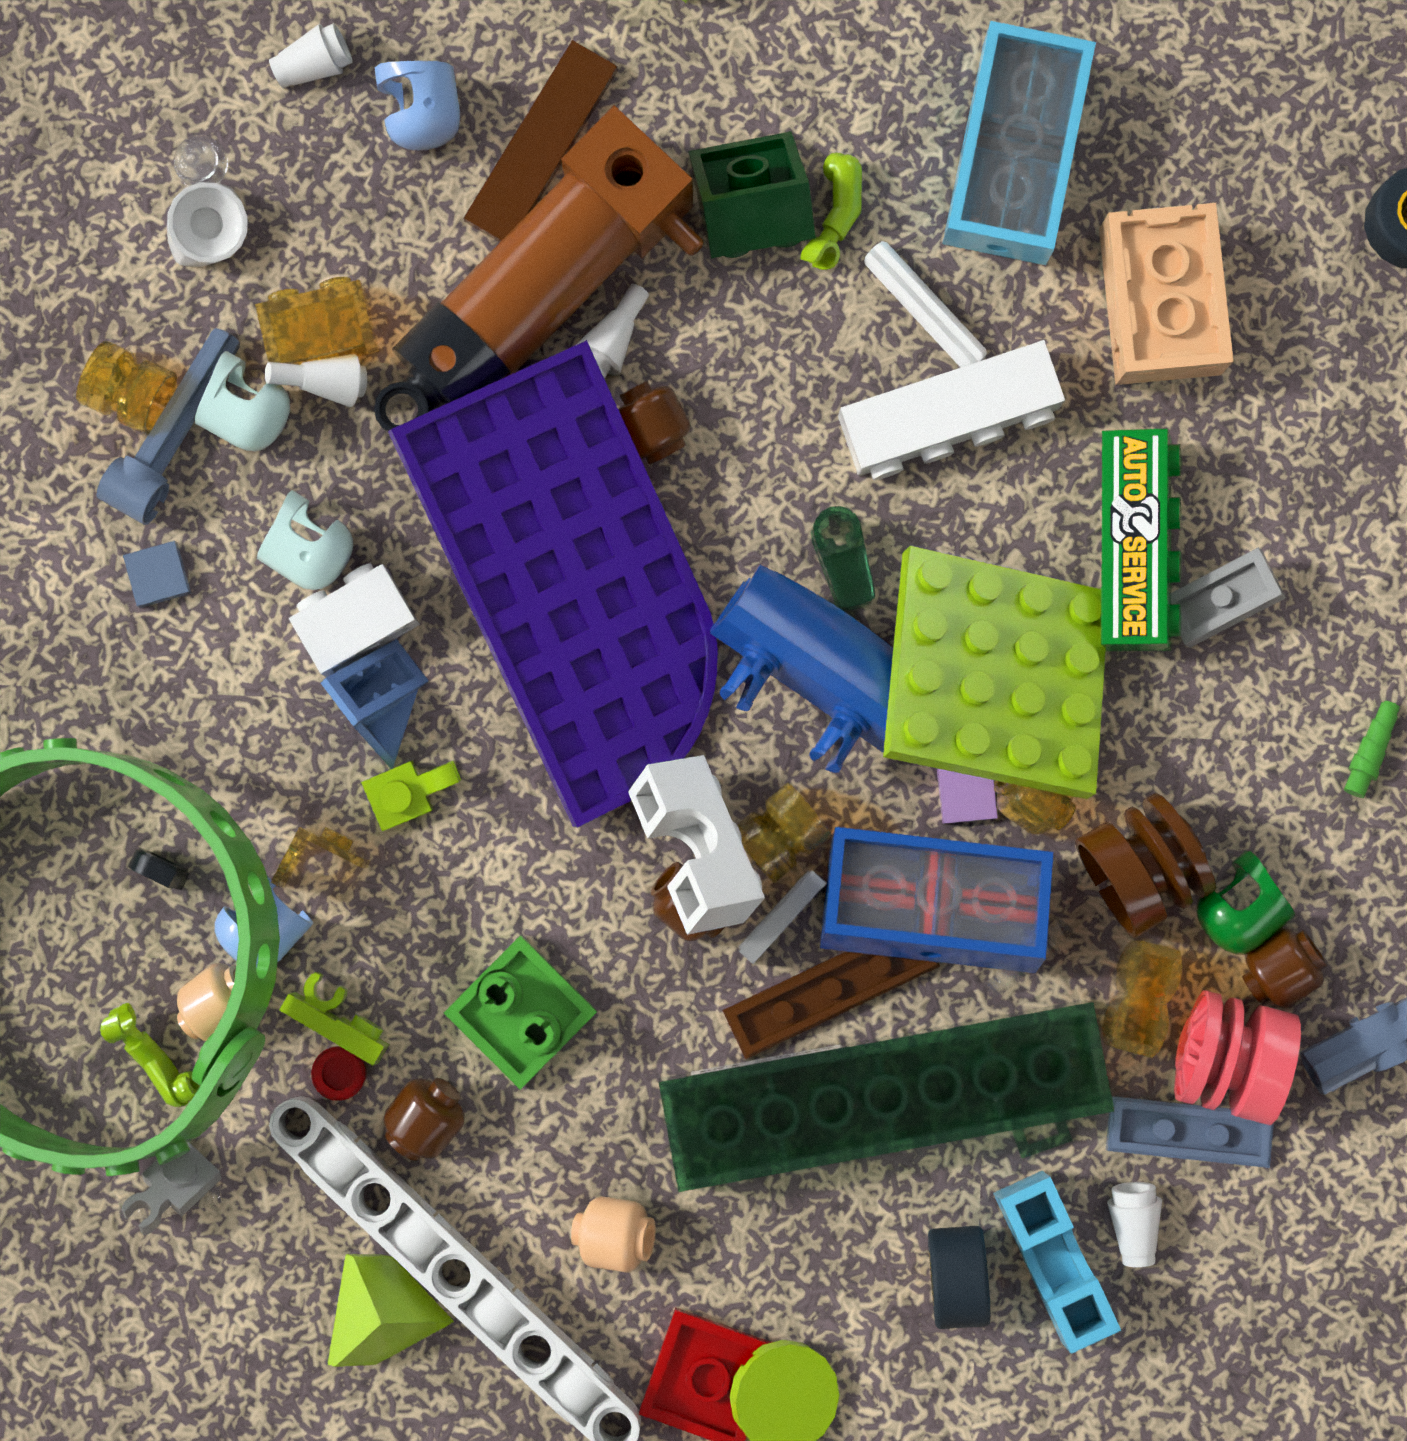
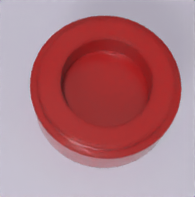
[311,1046,367,1101]

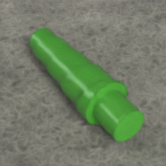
[1344,701,1400,798]

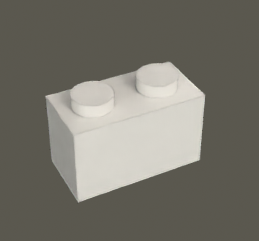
[289,563,420,677]

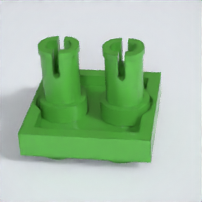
[444,935,598,1090]

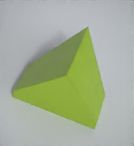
[328,1254,454,1367]

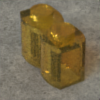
[1102,940,1182,1058]

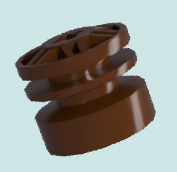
[1075,792,1217,938]

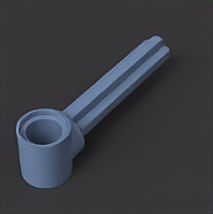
[96,328,240,525]

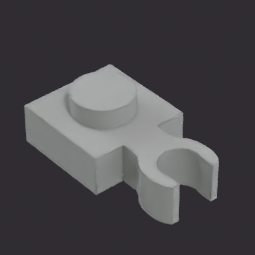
[122,1142,222,1235]

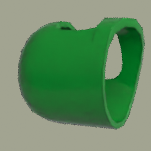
[1196,850,1295,955]

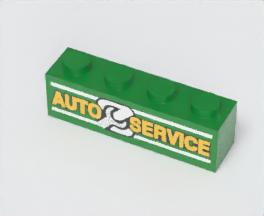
[1101,428,1182,651]

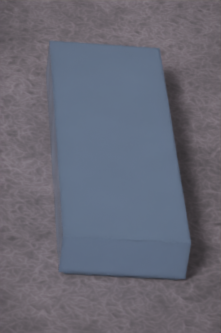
[1106,1096,1274,1168]

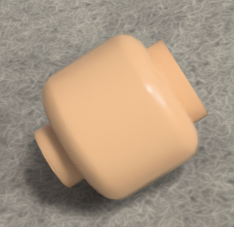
[177,963,236,1042]
[571,1196,656,1273]

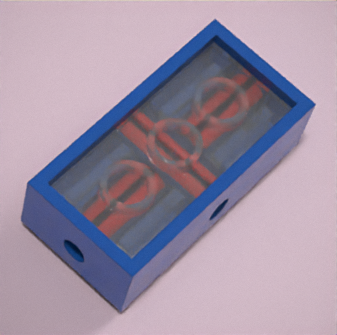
[820,827,1054,973]

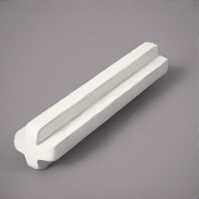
[864,241,987,367]

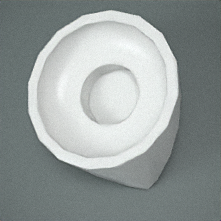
[167,182,247,267]

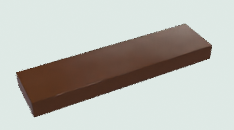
[463,40,618,243]
[722,951,940,1060]

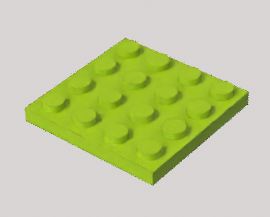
[883,546,1106,799]

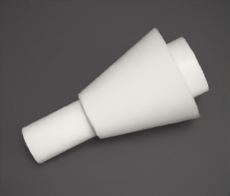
[576,284,649,378]
[265,354,367,407]

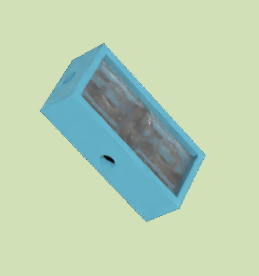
[942,21,1096,265]

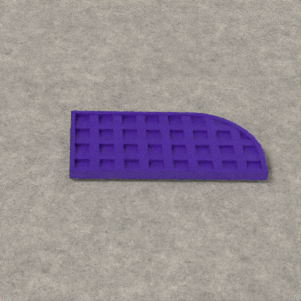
[388,340,718,828]

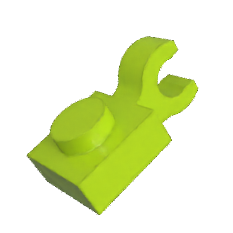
[361,760,462,832]

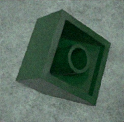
[688,131,816,259]

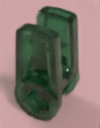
[811,506,875,611]

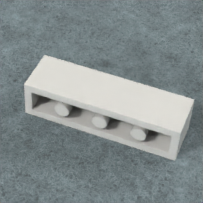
[838,340,1065,480]

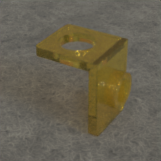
[271,827,371,887]

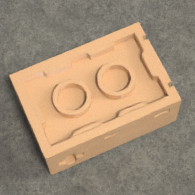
[1099,203,1234,385]

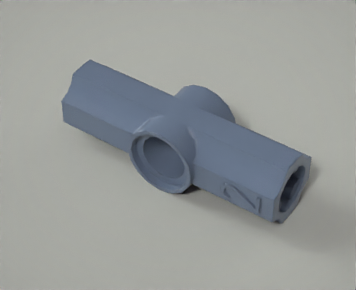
[1299,997,1407,1095]

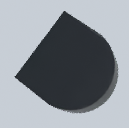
[127,848,190,890]

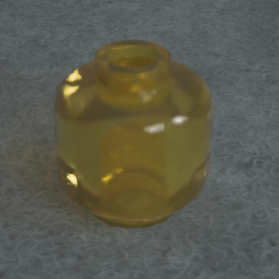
[994,781,1076,835]

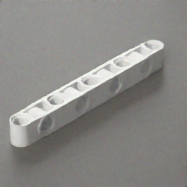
[269,1096,641,1441]

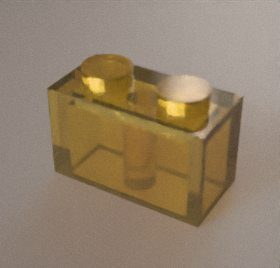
[255,277,380,365]

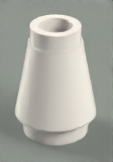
[269,23,353,89]
[1107,1182,1162,1267]

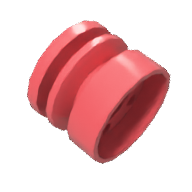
[1174,990,1301,1126]

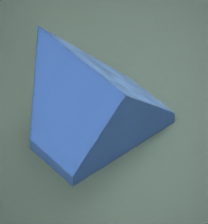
[321,639,428,769]

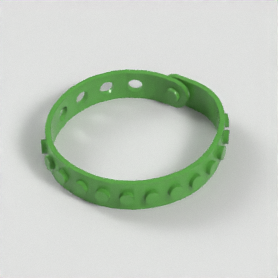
[0,738,280,1176]

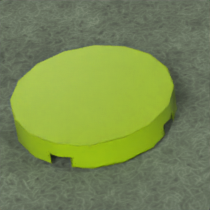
[730,1340,840,1441]

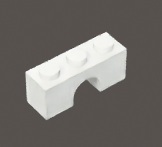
[628,755,765,935]

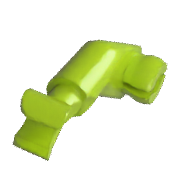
[800,152,862,270]
[100,1003,200,1107]

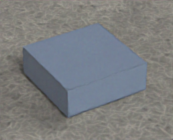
[123,541,191,608]

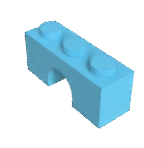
[993,1171,1121,1354]

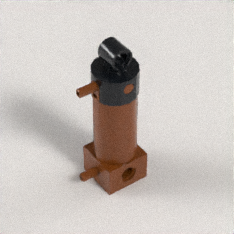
[374,105,704,439]

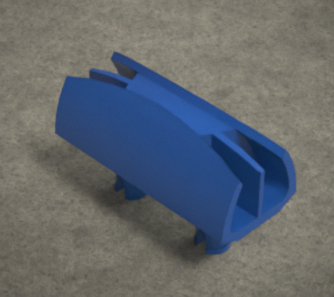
[710,565,893,773]

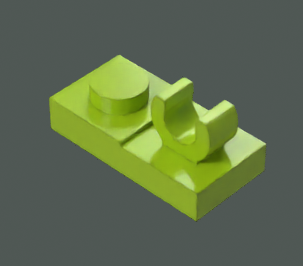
[279,972,390,1066]

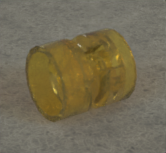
[76,340,177,435]
[737,782,832,884]

